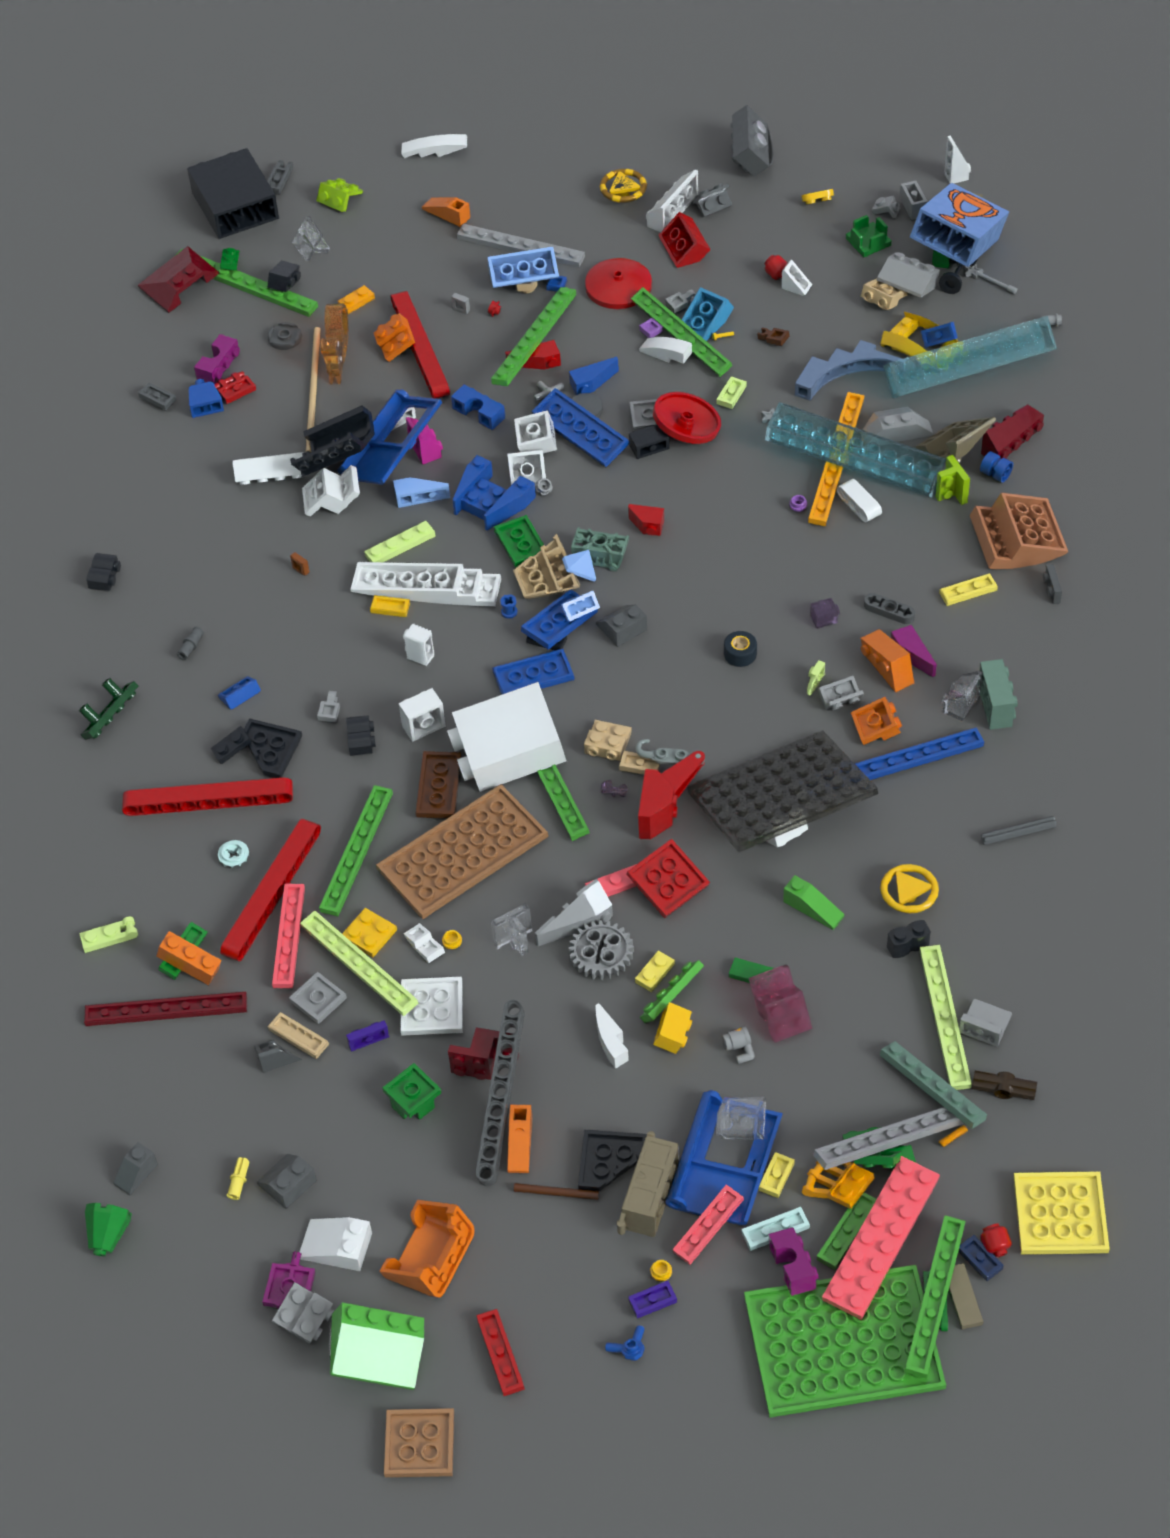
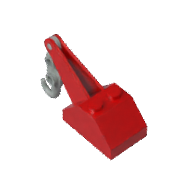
[635,739,705,840]

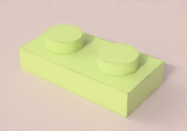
[716,377,747,409]

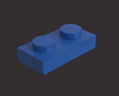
[921,322,958,348]

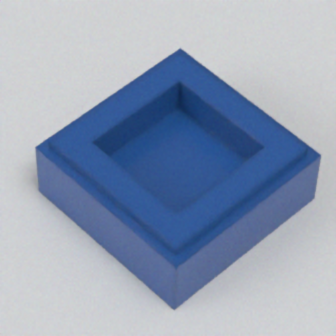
[547,276,567,292]

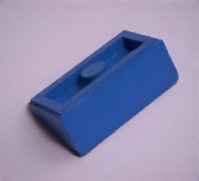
[218,676,261,709]

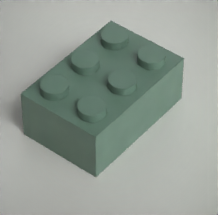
[977,659,1018,730]

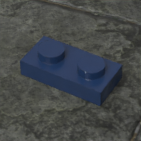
[958,1235,1004,1281]

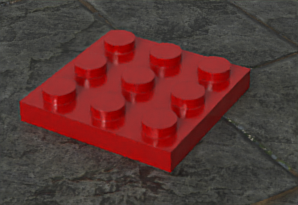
[626,839,710,918]

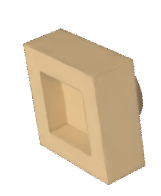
[517,281,538,293]

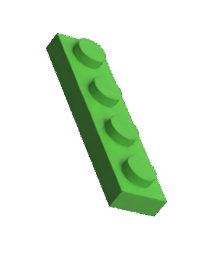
[640,960,704,1023]
[816,1192,877,1270]

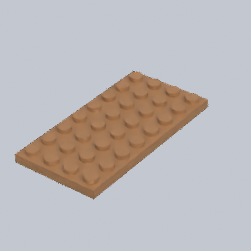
[376,784,548,919]

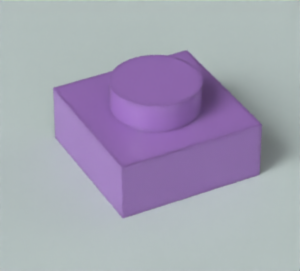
[639,318,663,338]

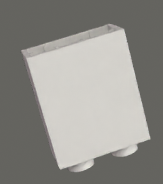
[447,682,566,792]

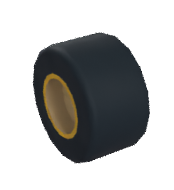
[724,631,757,667]

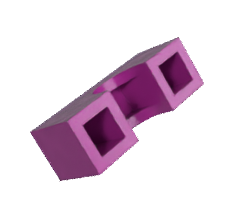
[194,334,240,384]
[768,1227,819,1296]

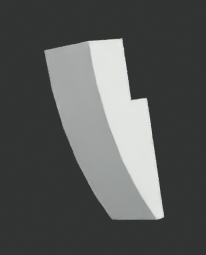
[639,337,692,364]
[596,1003,629,1069]

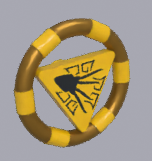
[600,169,647,203]

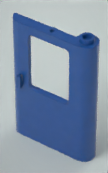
[337,389,442,485]
[665,1090,783,1225]

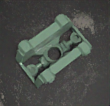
[571,527,629,571]

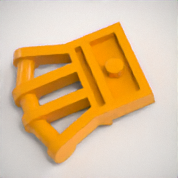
[802,1161,875,1209]

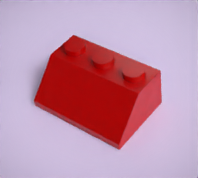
[658,212,711,268]

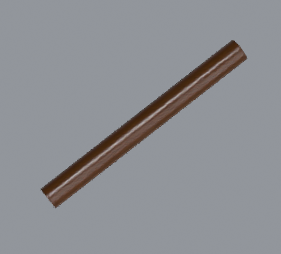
[514,1183,599,1200]

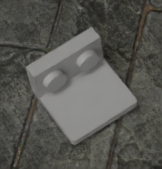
[959,999,1012,1047]

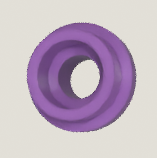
[789,495,807,512]

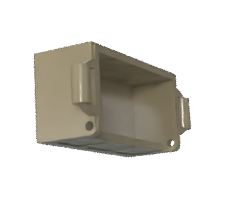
[617,1131,679,1237]

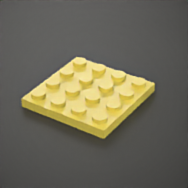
[1013,1172,1110,1254]

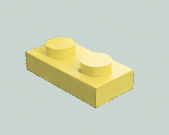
[635,950,675,992]
[759,1152,795,1198]

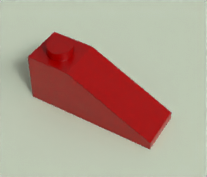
[505,340,561,370]

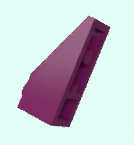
[891,625,937,677]

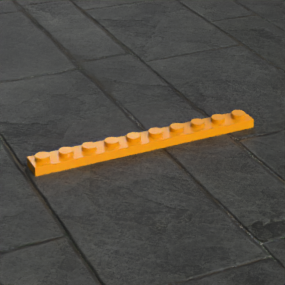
[808,392,865,526]

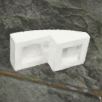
[404,923,445,963]

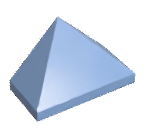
[562,550,596,582]
[561,591,600,622]

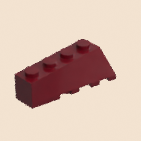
[981,404,1044,459]

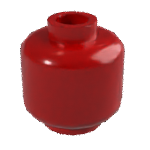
[764,255,788,280]
[980,1223,1012,1258]

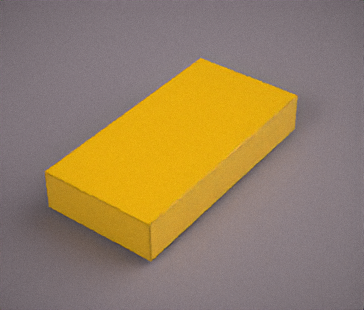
[370,595,410,617]

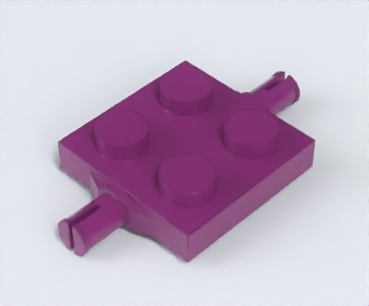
[262,1251,315,1309]

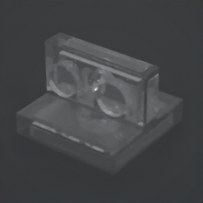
[491,903,532,956]

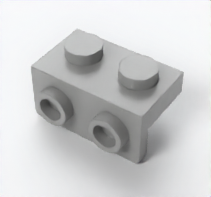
[817,676,864,710]

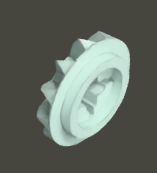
[218,840,249,868]

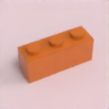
[156,931,222,986]

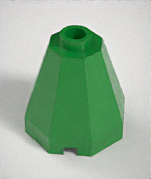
[85,1203,132,1257]

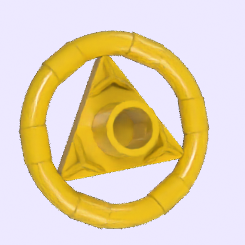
[880,864,939,913]

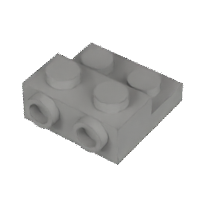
[271,1282,334,1343]

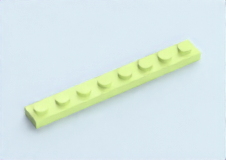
[300,911,419,1016]
[919,945,972,1090]

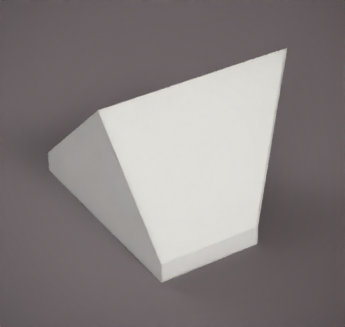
[782,260,812,296]

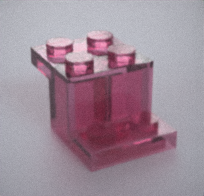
[749,964,813,1042]

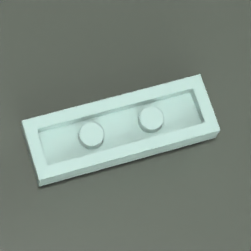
[742,1207,810,1251]

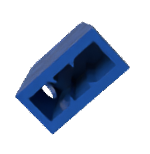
[189,379,224,418]

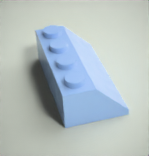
[488,247,559,288]

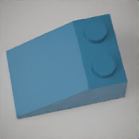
[682,287,734,341]

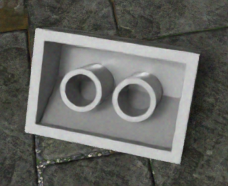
[877,252,940,298]

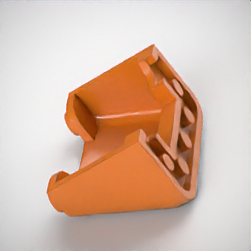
[379,1200,474,1297]

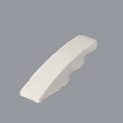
[401,134,467,158]

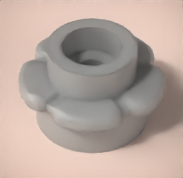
[535,478,553,495]

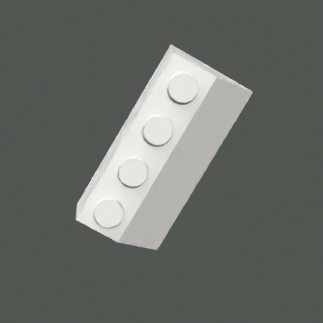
[646,170,698,232]
[233,452,304,485]

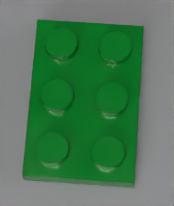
[494,515,544,568]

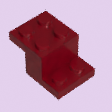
[448,1027,519,1080]

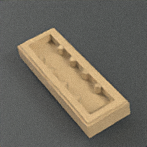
[268,1012,329,1059]

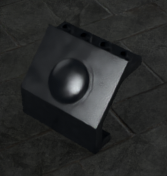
[290,405,375,477]

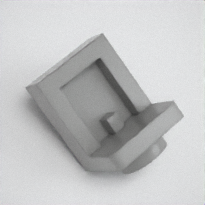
[872,196,901,218]

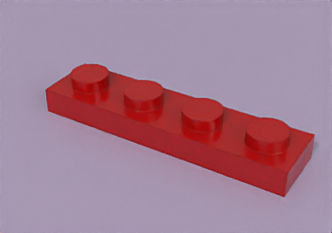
[476,1309,525,1397]

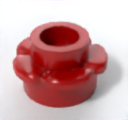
[487,301,502,317]

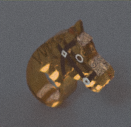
[320,303,349,385]

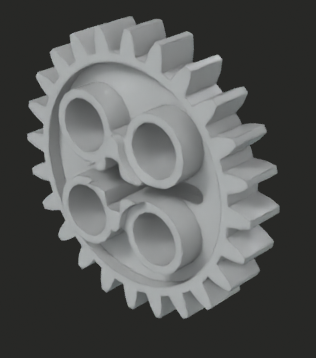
[569,920,634,980]

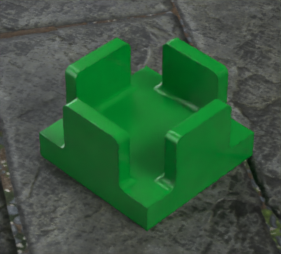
[846,215,892,258]
[382,1063,442,1120]

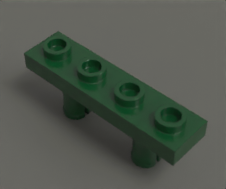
[78,678,139,740]

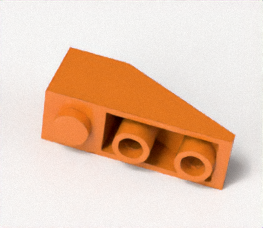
[422,197,470,227]
[508,1105,533,1173]

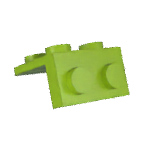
[316,178,363,212]

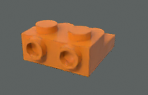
[374,313,415,362]
[851,697,902,745]

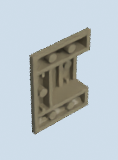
[915,417,996,465]

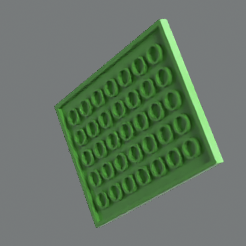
[744,1265,946,1418]

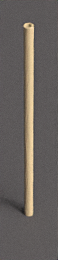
[306,327,321,453]

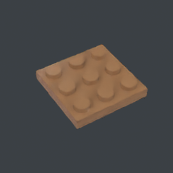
[384,1408,454,1478]

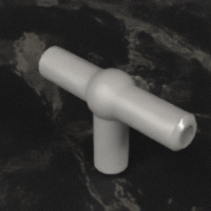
[534,381,564,401]

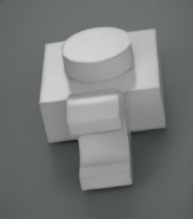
[665,290,696,314]
[317,691,340,722]

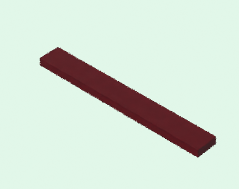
[84,991,247,1026]

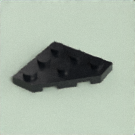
[244,718,302,778]
[578,1130,647,1191]

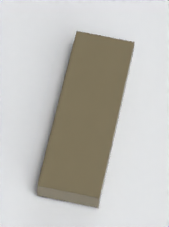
[949,1263,983,1330]

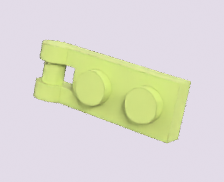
[79,916,138,953]

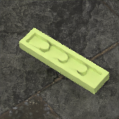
[364,521,436,563]

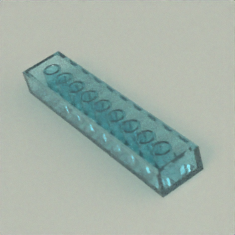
[883,316,1057,399]
[765,402,946,497]

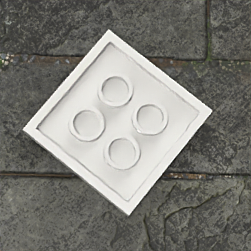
[401,977,463,1036]

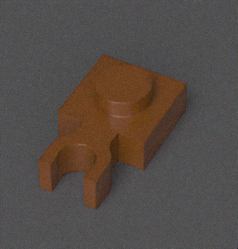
[757,327,790,346]

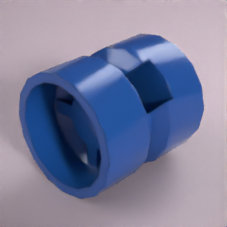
[980,451,1013,483]

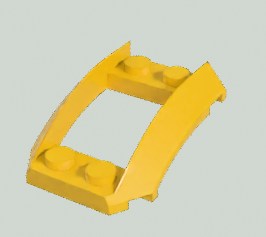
[880,311,963,370]

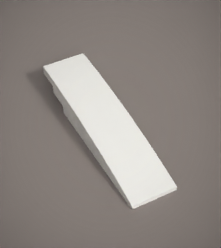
[350,562,501,606]

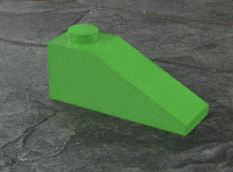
[783,875,844,930]

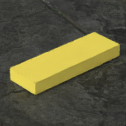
[939,573,998,606]

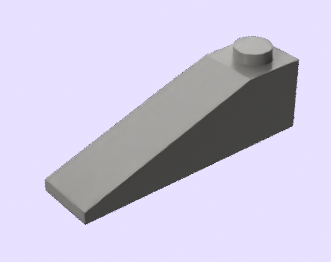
[535,879,613,946]

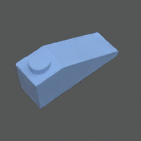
[393,477,450,508]

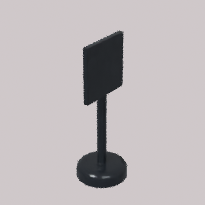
[939,259,978,294]

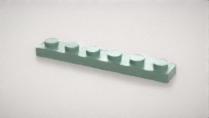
[880,1041,987,1129]

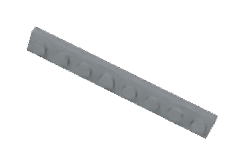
[457,224,585,267]
[813,1107,963,1170]

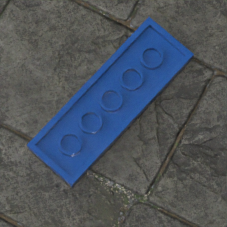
[532,388,630,467]

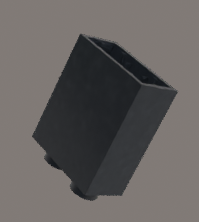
[187,148,279,239]

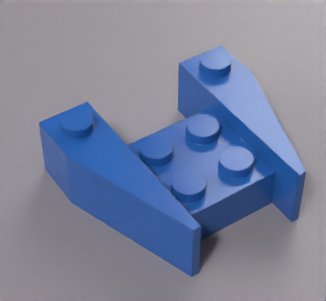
[453,455,536,531]

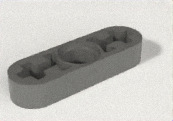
[864,593,915,624]

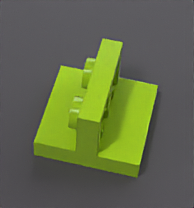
[935,455,970,505]

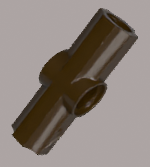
[972,1070,1037,1100]

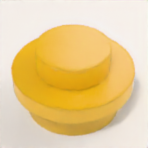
[442,930,462,949]
[650,1260,672,1281]

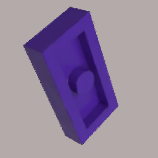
[346,1020,389,1052]
[628,1281,677,1319]

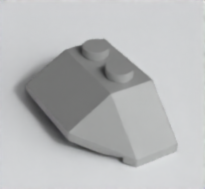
[861,407,933,447]

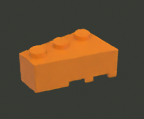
[860,629,914,693]

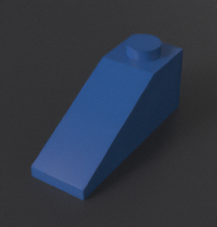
[569,357,619,395]

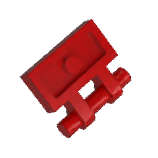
[214,371,256,404]

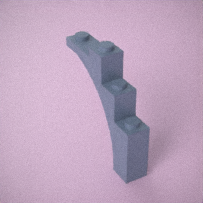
[795,340,905,401]

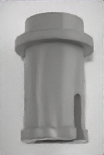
[1041,313,1062,327]

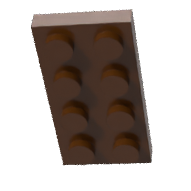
[416,751,462,818]

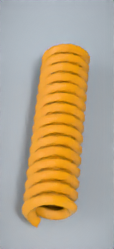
[938,1125,968,1147]

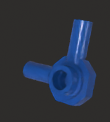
[605,1325,645,1361]

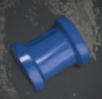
[500,594,518,619]

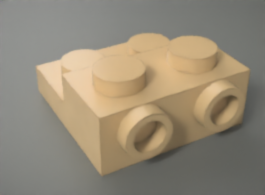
[861,278,908,310]
[584,720,632,761]

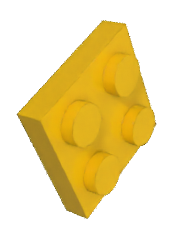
[342,908,397,958]

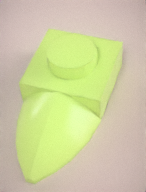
[807,660,825,695]

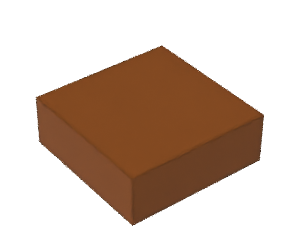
[290,552,309,576]

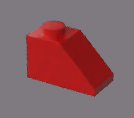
[628,504,664,536]

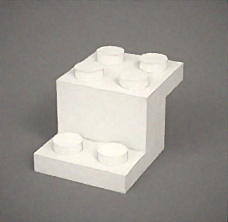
[302,465,360,517]

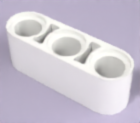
[837,479,882,522]

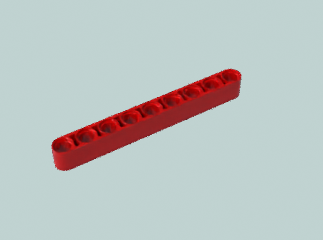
[390,291,450,399]
[122,778,293,816]
[220,819,321,961]

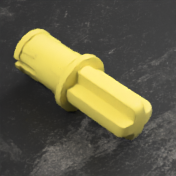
[226,1157,249,1200]

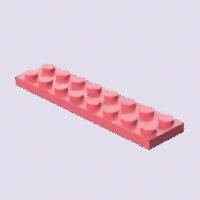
[822,1156,940,1320]

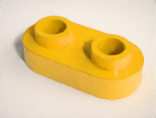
[801,189,834,204]

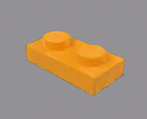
[338,285,375,314]

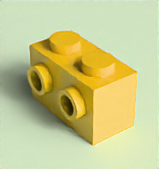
[653,1002,692,1054]

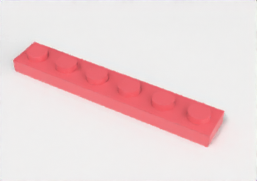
[272,884,305,988]

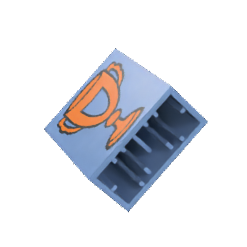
[910,183,1009,267]

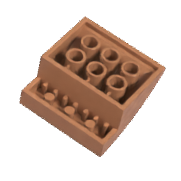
[970,493,1068,569]

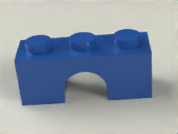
[451,385,505,430]

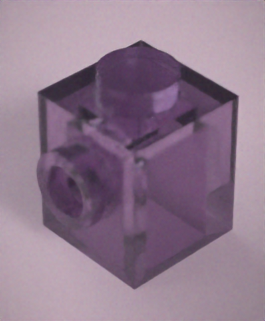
[810,598,840,629]

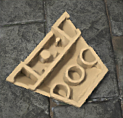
[513,534,580,599]

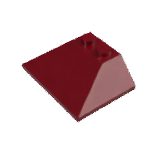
[138,246,219,313]

